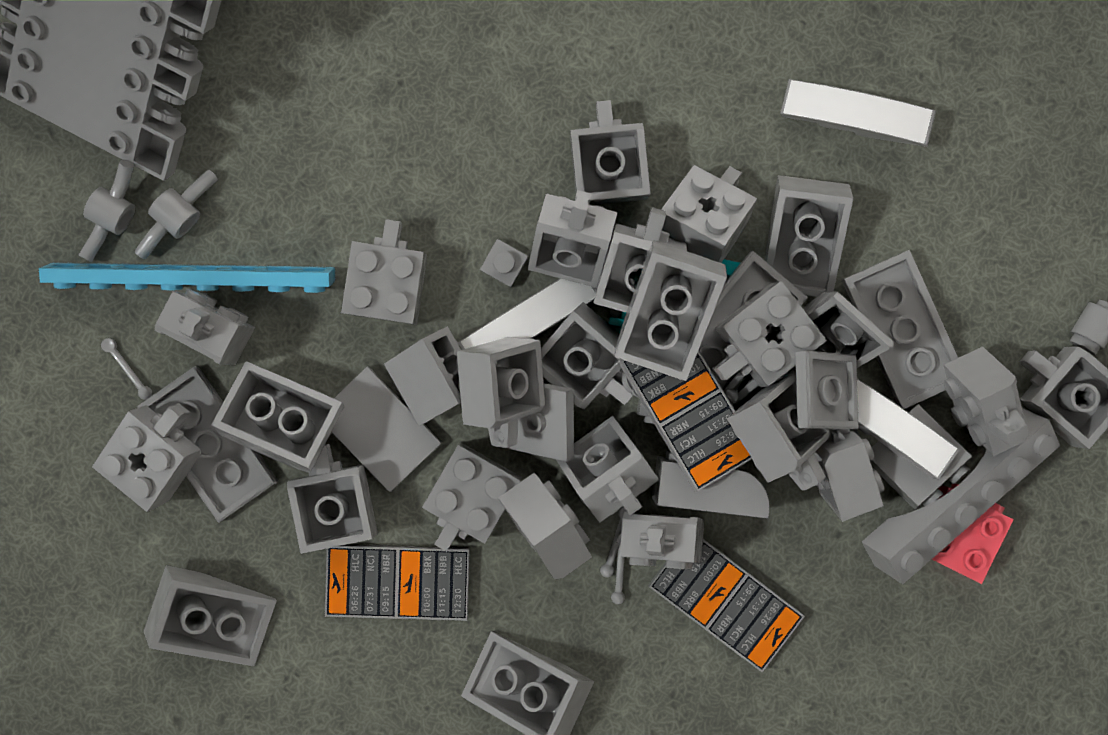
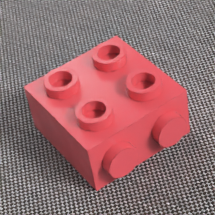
[932,483,1014,584]

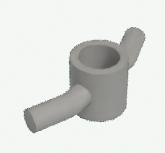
[79,159,136,262]
[135,170,218,259]

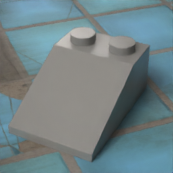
[765,175,853,297]
[804,292,894,368]
[144,565,277,666]
[461,631,594,735]

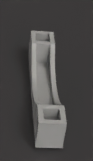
[862,408,1060,585]

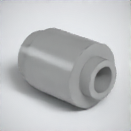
[1069,299,1108,355]

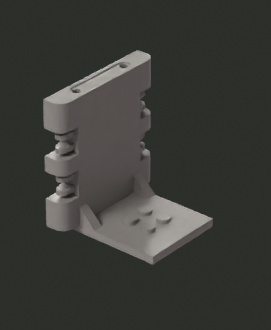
[0,0,222,181]

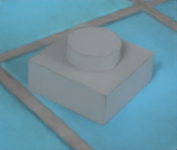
[480,239,528,287]

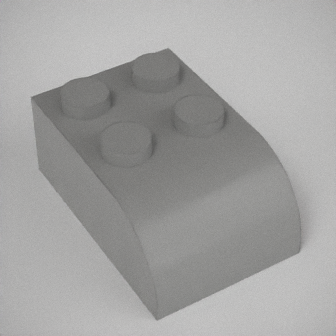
[614,240,727,381]
[211,361,344,472]
[652,451,769,518]

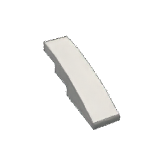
[780,79,936,147]
[458,278,596,350]
[857,379,960,480]

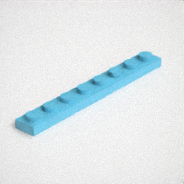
[39,263,335,293]

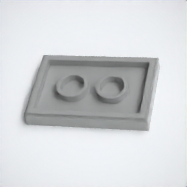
[332,366,442,492]

